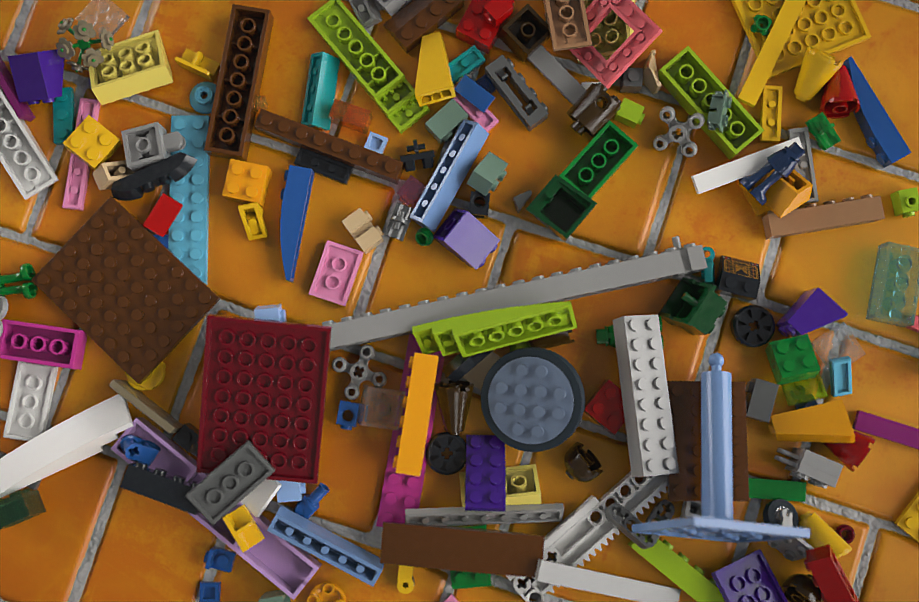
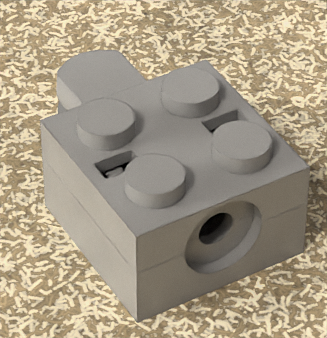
[121,122,186,172]
[774,448,844,489]

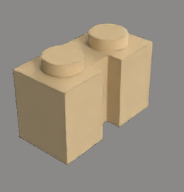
[342,208,384,254]

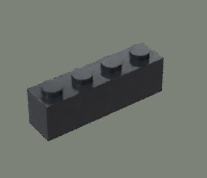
[120,461,200,515]

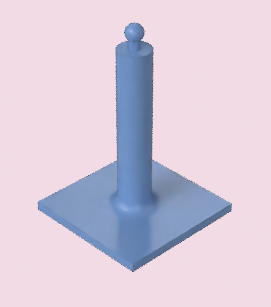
[632,353,810,543]

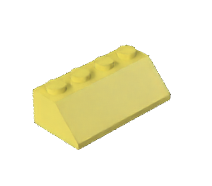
[459,464,541,507]

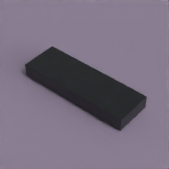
[294,147,354,185]

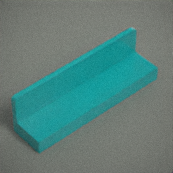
[301,52,340,131]

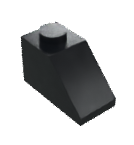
[172,423,199,457]

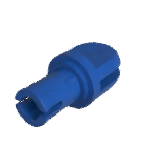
[294,483,330,519]

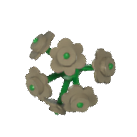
[56,17,114,73]

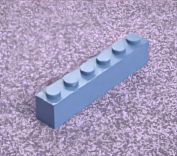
[409,119,489,232]
[267,506,384,586]

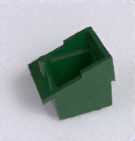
[526,174,597,241]
[658,277,728,335]

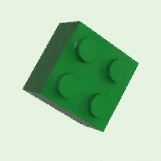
[765,334,821,385]

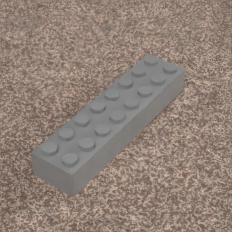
[612,315,679,478]

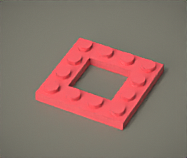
[569,0,663,89]

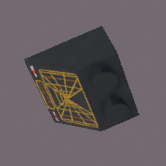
[714,255,761,301]

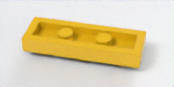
[759,85,783,143]

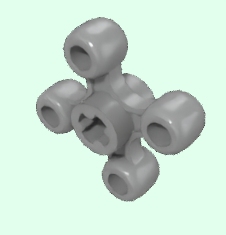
[653,106,705,157]
[332,344,387,400]

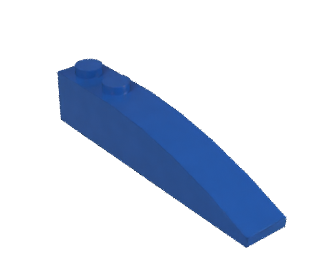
[842,56,911,168]
[280,165,315,283]

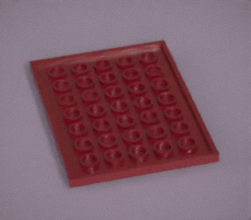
[196,314,332,484]

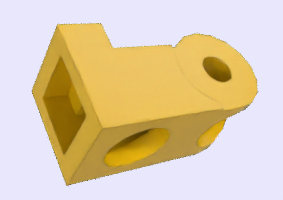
[397,565,415,594]

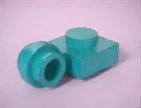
[701,247,715,284]

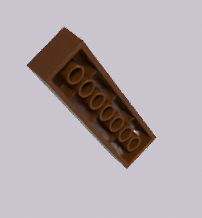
[204,4,274,162]

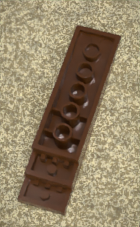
[380,522,545,577]

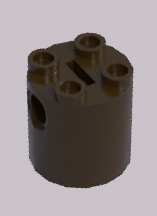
[567,82,622,137]

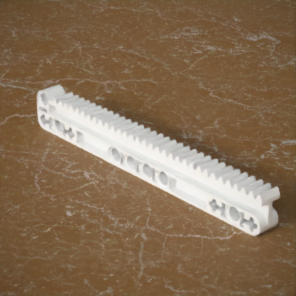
[512,471,668,602]

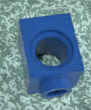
[336,401,361,430]

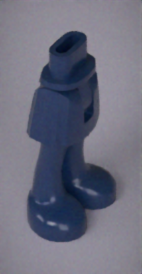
[738,142,806,205]

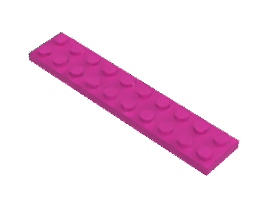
[376,334,445,527]

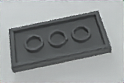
[185,440,275,525]

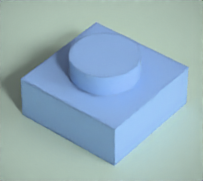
[364,131,388,154]

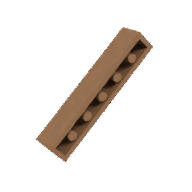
[762,194,885,240]

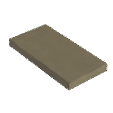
[109,379,183,434]

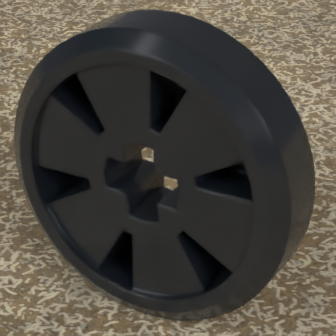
[731,305,775,347]
[426,432,466,475]

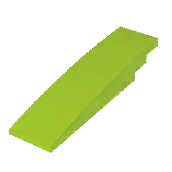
[307,0,430,134]
[412,301,578,358]

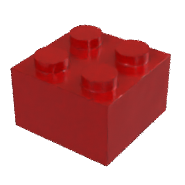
[584,379,625,435]

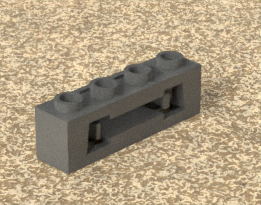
[484,55,548,132]

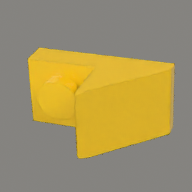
[238,202,268,240]

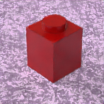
[483,0,514,28]

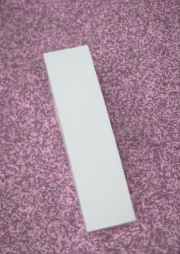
[0,86,59,200]
[0,394,133,498]

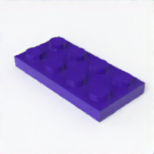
[465,435,506,511]

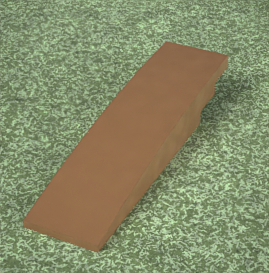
[543,0,592,51]

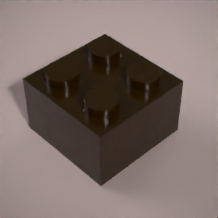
[498,4,550,63]

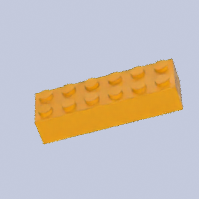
[393,352,439,477]

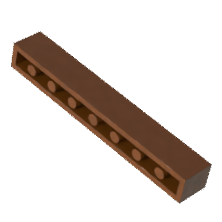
[254,109,404,185]

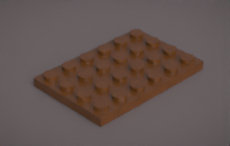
[667,381,749,501]

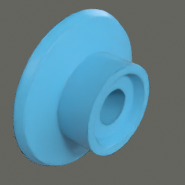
[189,82,217,114]

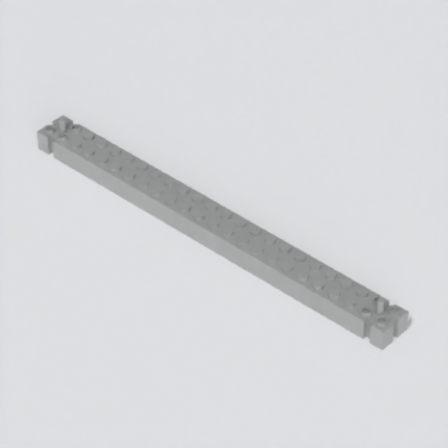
[312,236,707,351]

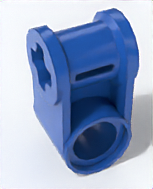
[120,435,161,467]

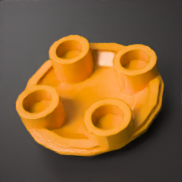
[307,582,346,602]

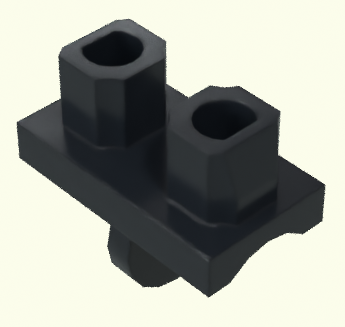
[400,139,435,172]

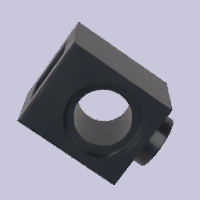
[469,190,490,219]

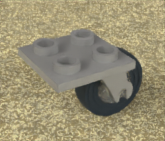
[763,499,813,561]

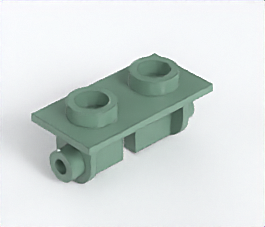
[706,89,732,133]

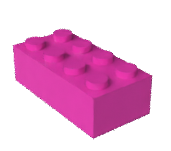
[0,319,88,370]

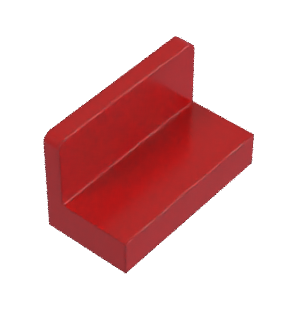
[143,193,183,237]

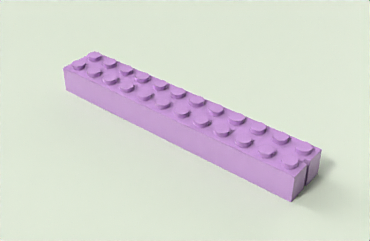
[111,417,322,600]

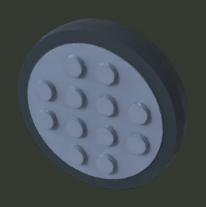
[481,347,585,452]

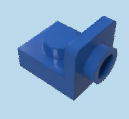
[204,546,237,573]

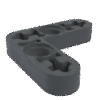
[605,500,675,549]

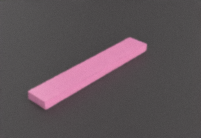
[62,98,100,211]

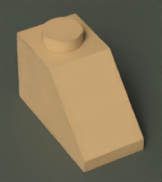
[92,160,135,190]

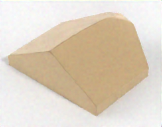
[643,50,661,95]

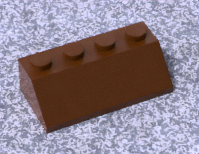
[383,0,464,54]

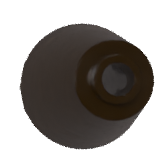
[435,380,474,435]

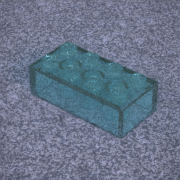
[866,242,919,327]

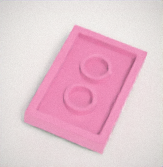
[309,240,364,307]

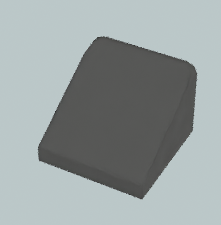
[513,190,532,214]

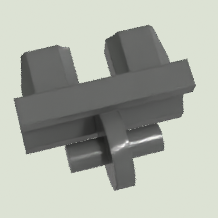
[385,202,414,241]

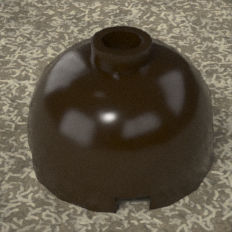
[564,442,603,482]
[781,574,823,602]

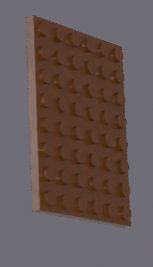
[31,197,221,384]

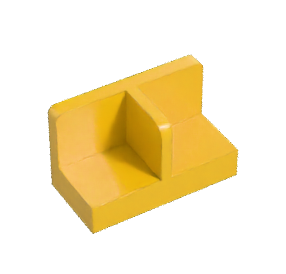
[175,48,221,82]
[222,504,265,552]

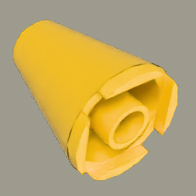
[794,46,843,102]
[798,511,852,559]

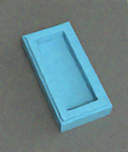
[829,356,852,397]

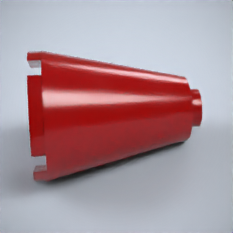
[820,65,860,119]
[822,430,875,472]

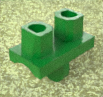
[805,112,841,151]

